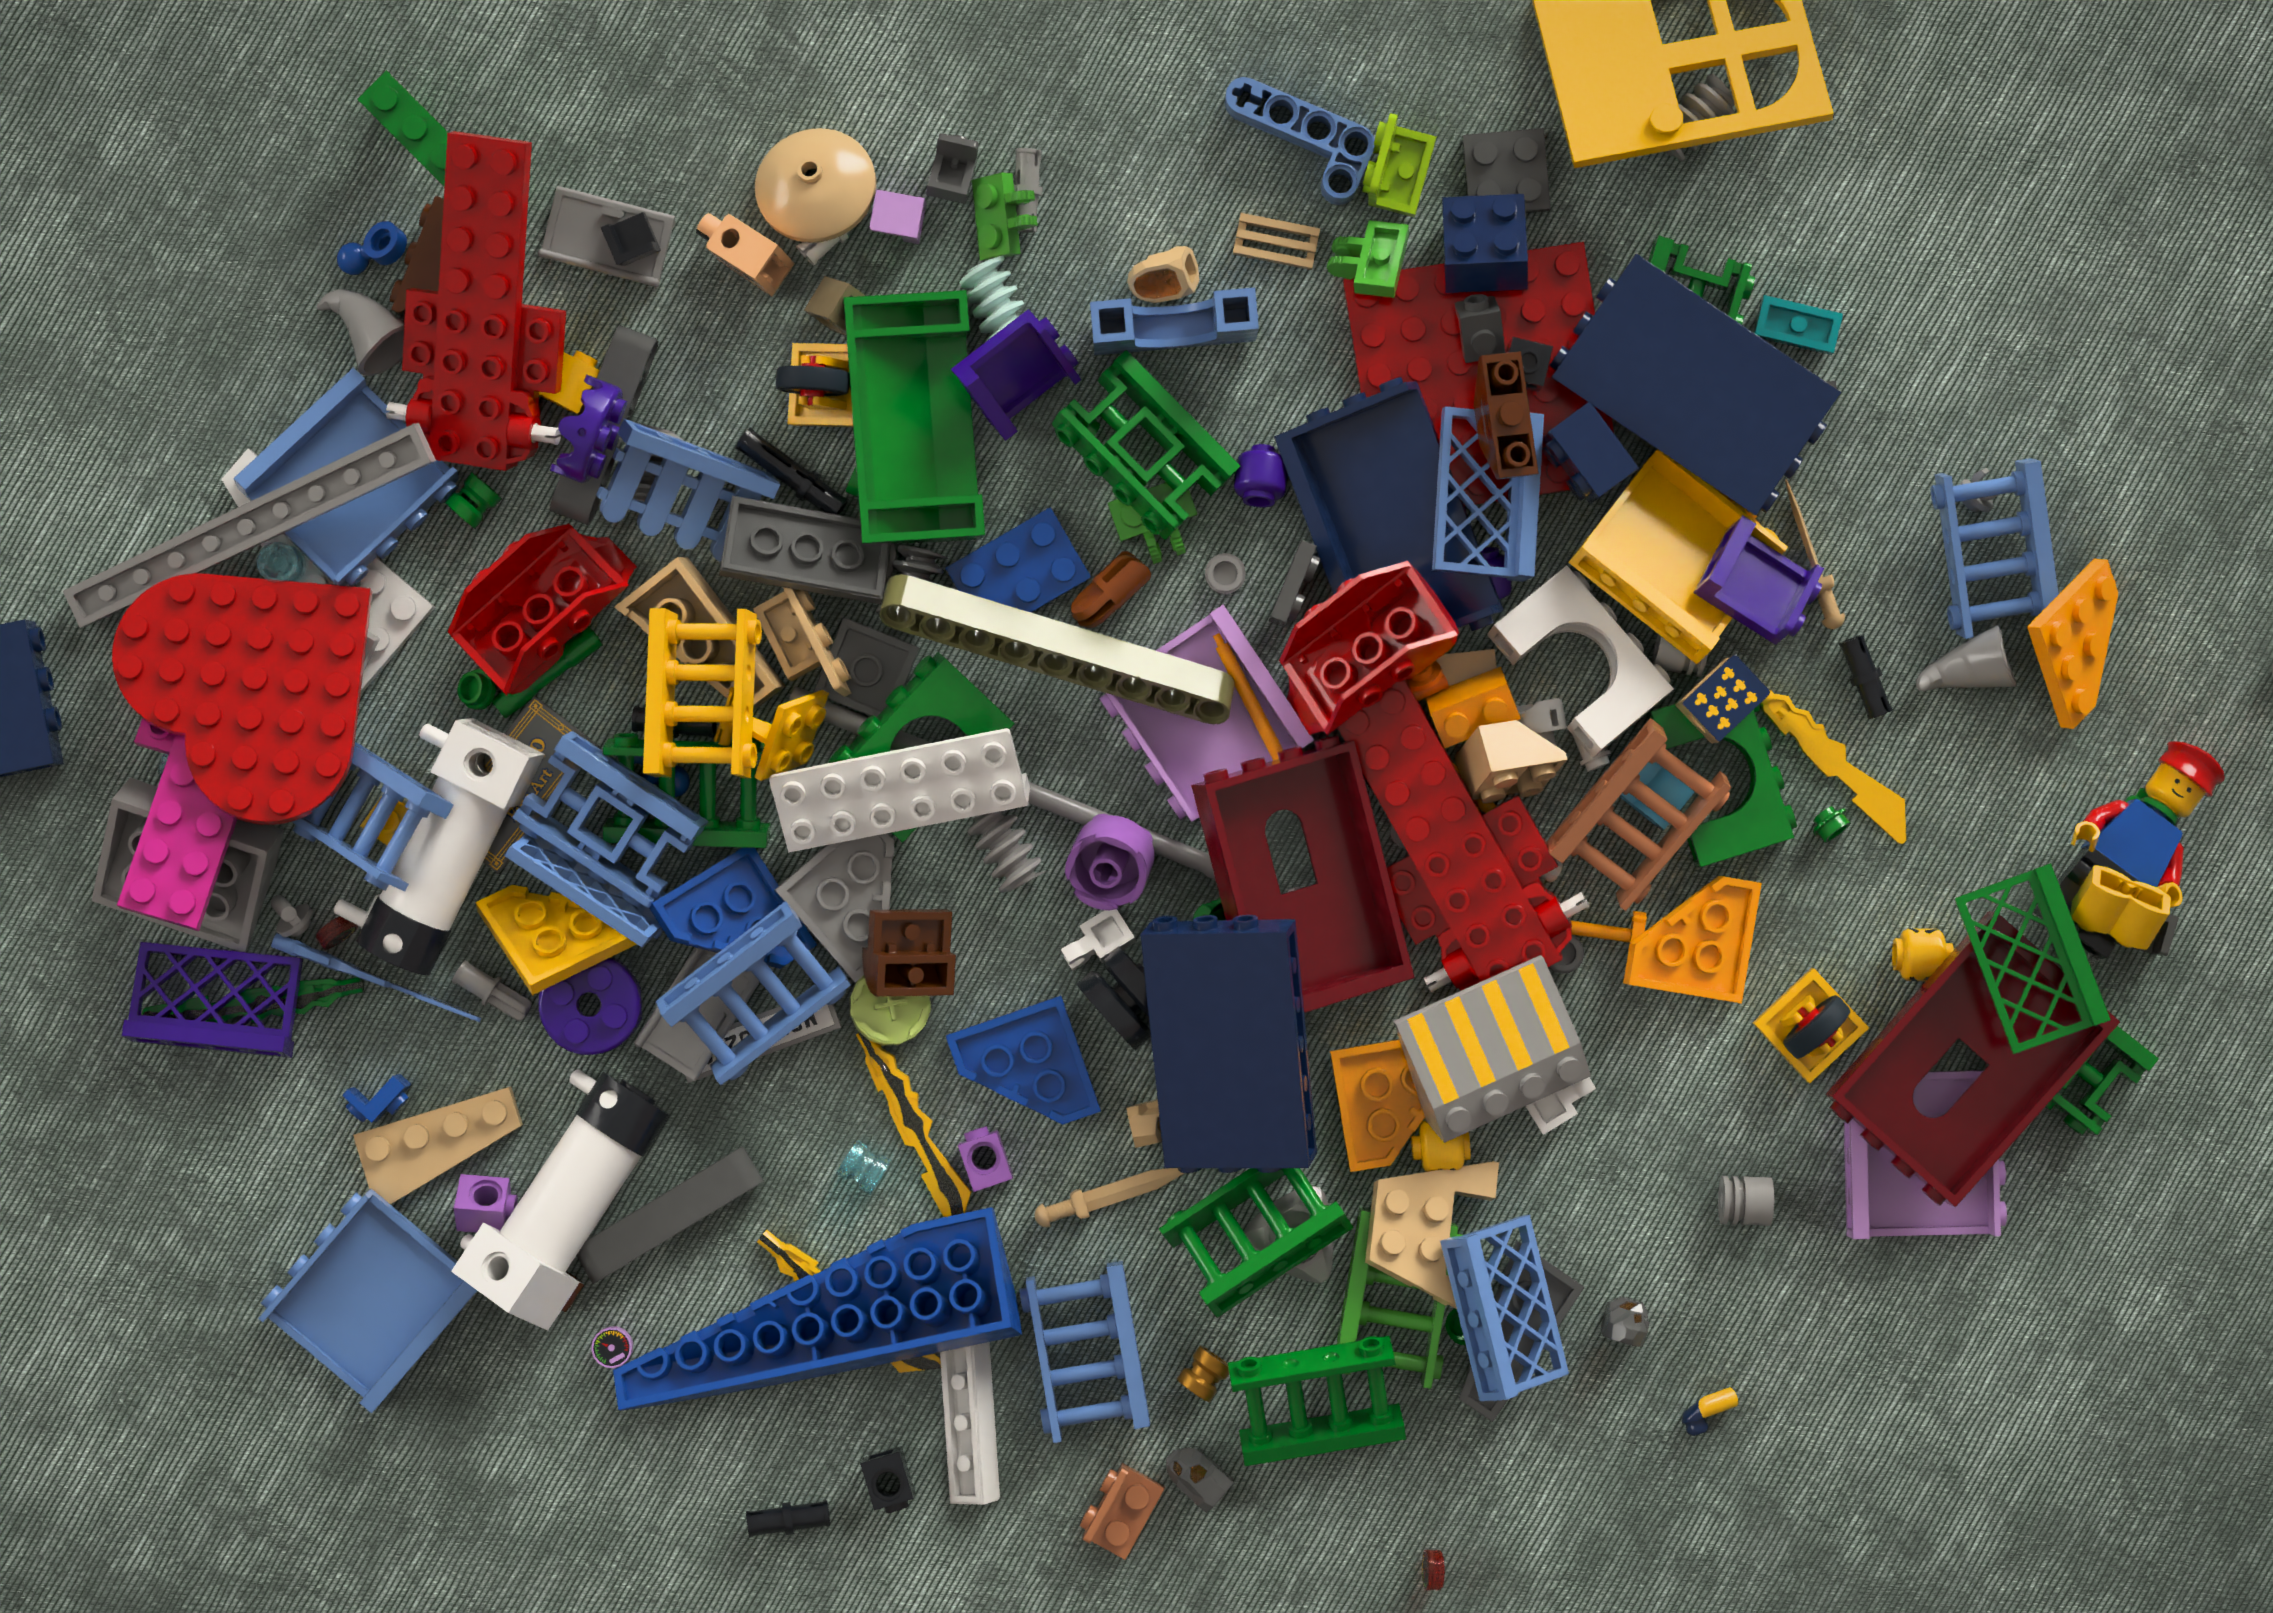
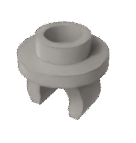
[1959,468,1998,513]

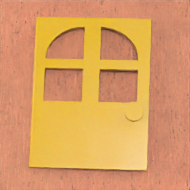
[1532,0,1834,168]

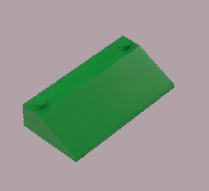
[843,290,985,544]

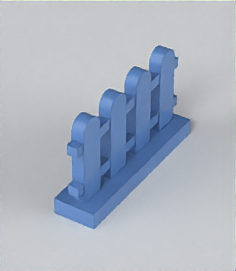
[596,418,780,562]

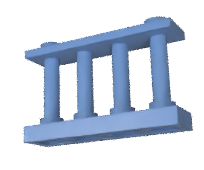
[1931,458,2059,639]
[292,742,454,891]
[656,901,851,1085]
[1019,1261,1150,1443]

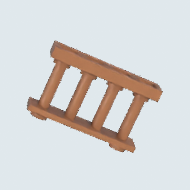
[1546,718,1731,911]

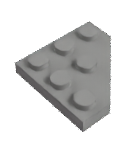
[775,833,895,982]

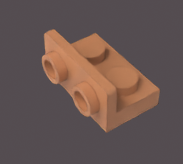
[1079,1463,1165,1560]

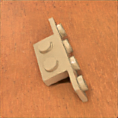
[753,587,851,697]

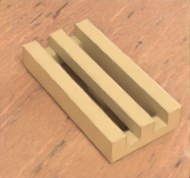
[1233,213,1320,270]

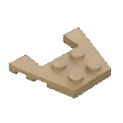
[1365,1161,1499,1309]

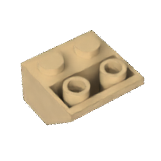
[1454,720,1568,803]

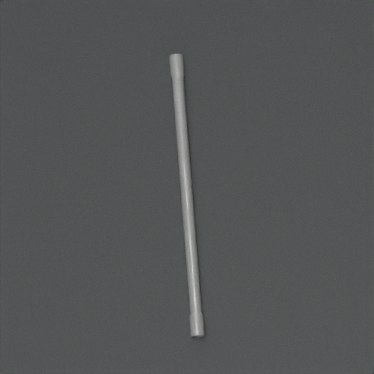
[788,686,1216,880]

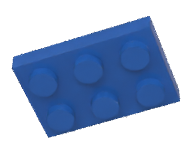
[945,507,1091,613]

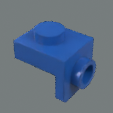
[342,1074,412,1123]

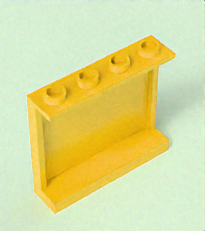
[1568,449,1788,664]

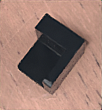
[601,212,661,266]

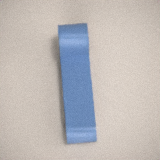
[1225,77,1374,205]

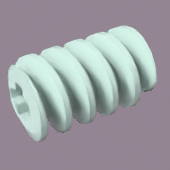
[960,256,1024,342]

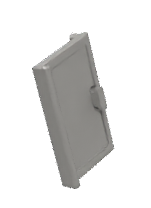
[538,186,675,287]
[634,947,760,1082]

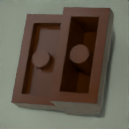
[862,909,956,997]

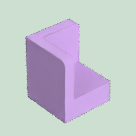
[870,189,926,244]

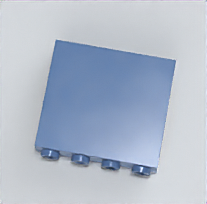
[233,367,459,587]
[258,1189,477,1413]

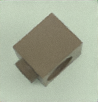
[804,276,865,336]

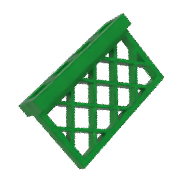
[1954,863,2111,1054]

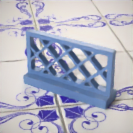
[1432,406,1544,582]
[504,816,667,948]
[1440,1215,1569,1401]

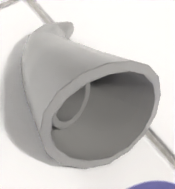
[317,289,404,376]
[1916,625,2017,691]

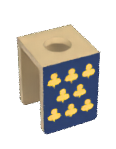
[1675,655,1770,744]

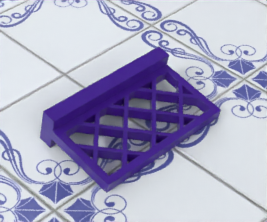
[122,942,303,1058]

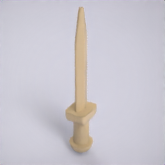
[1785,479,1845,629]
[1034,1168,1184,1227]

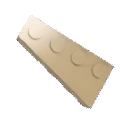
[614,557,786,711]

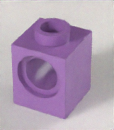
[958,1126,1013,1192]
[454,1174,518,1233]

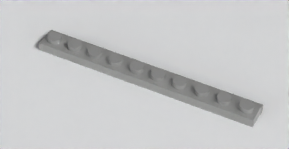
[63,423,436,628]

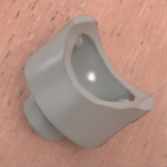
[1517,698,1567,746]

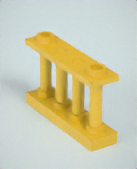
[643,608,762,778]

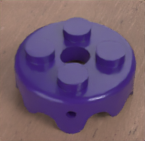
[550,374,627,483]
[539,956,642,1055]

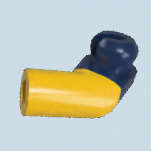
[1682,1387,1738,1436]

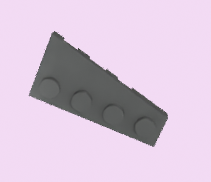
[1458,1240,1585,1422]

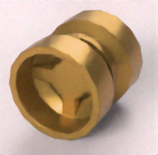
[1177,1345,1229,1403]

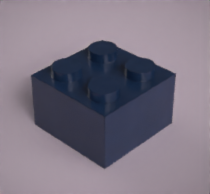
[1442,194,1528,293]
[1542,401,1639,504]

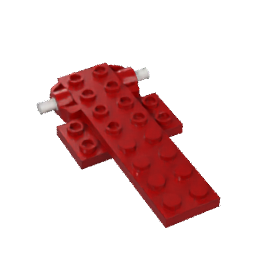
[386,131,566,471]
[1338,680,1590,993]

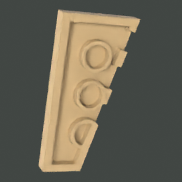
[353,1087,523,1205]

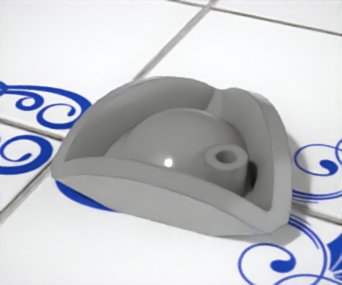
[1244,1186,1333,1283]

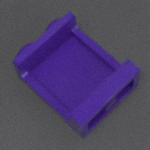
[951,309,1081,441]
[1693,515,1824,645]

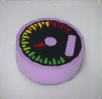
[591,1326,633,1368]

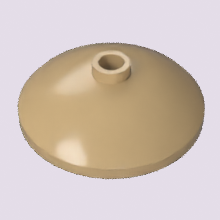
[755,128,876,243]

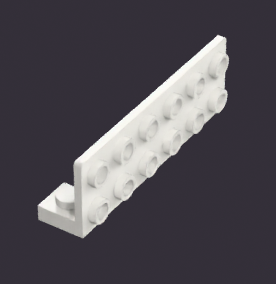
[769,728,1030,853]

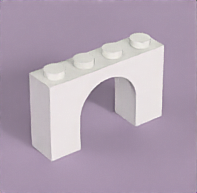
[1487,565,1674,758]

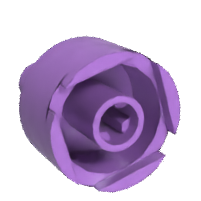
[1065,814,1154,911]

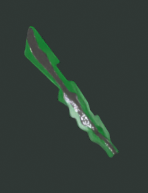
[142,977,364,1024]

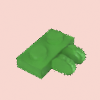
[972,172,1038,261]
[1327,220,1409,298]
[1107,476,1197,564]

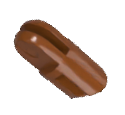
[1071,551,1151,628]

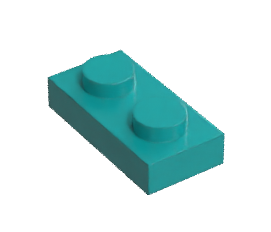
[1753,295,1843,355]

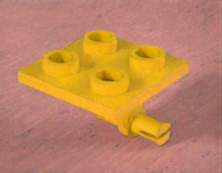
[713,687,829,781]

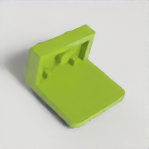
[1362,113,1436,217]

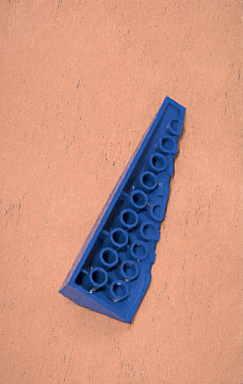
[613,1207,1022,1411]

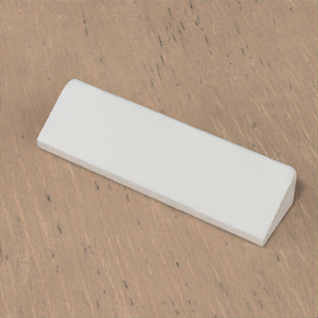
[940,1342,1000,1505]

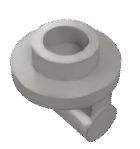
[271,895,313,937]

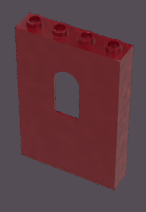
[1191,735,1415,1013]
[1825,911,2120,1207]

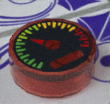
[316,916,358,950]
[1422,1550,1445,1591]

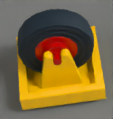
[776,343,853,427]
[1752,968,1869,1083]

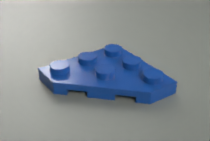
[649,848,817,969]
[946,995,1101,1125]

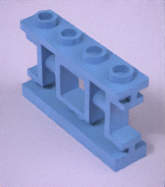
[512,731,709,908]

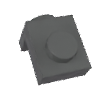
[926,133,979,204]
[1454,294,1505,363]

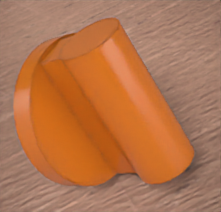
[1406,661,1449,701]

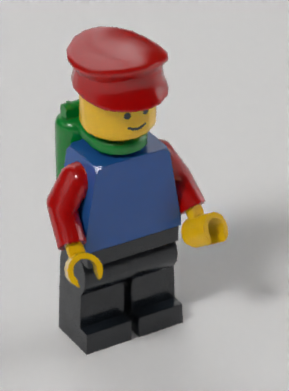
[2033,741,2225,960]

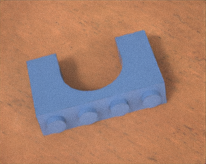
[1090,287,1259,356]

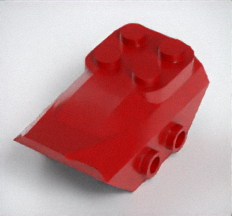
[448,523,637,696]
[1279,561,1459,735]

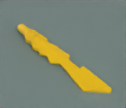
[1760,690,1906,844]

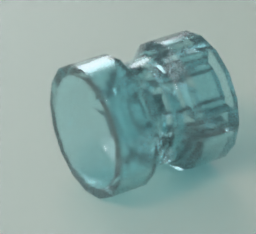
[257,542,306,583]
[836,1139,892,1195]

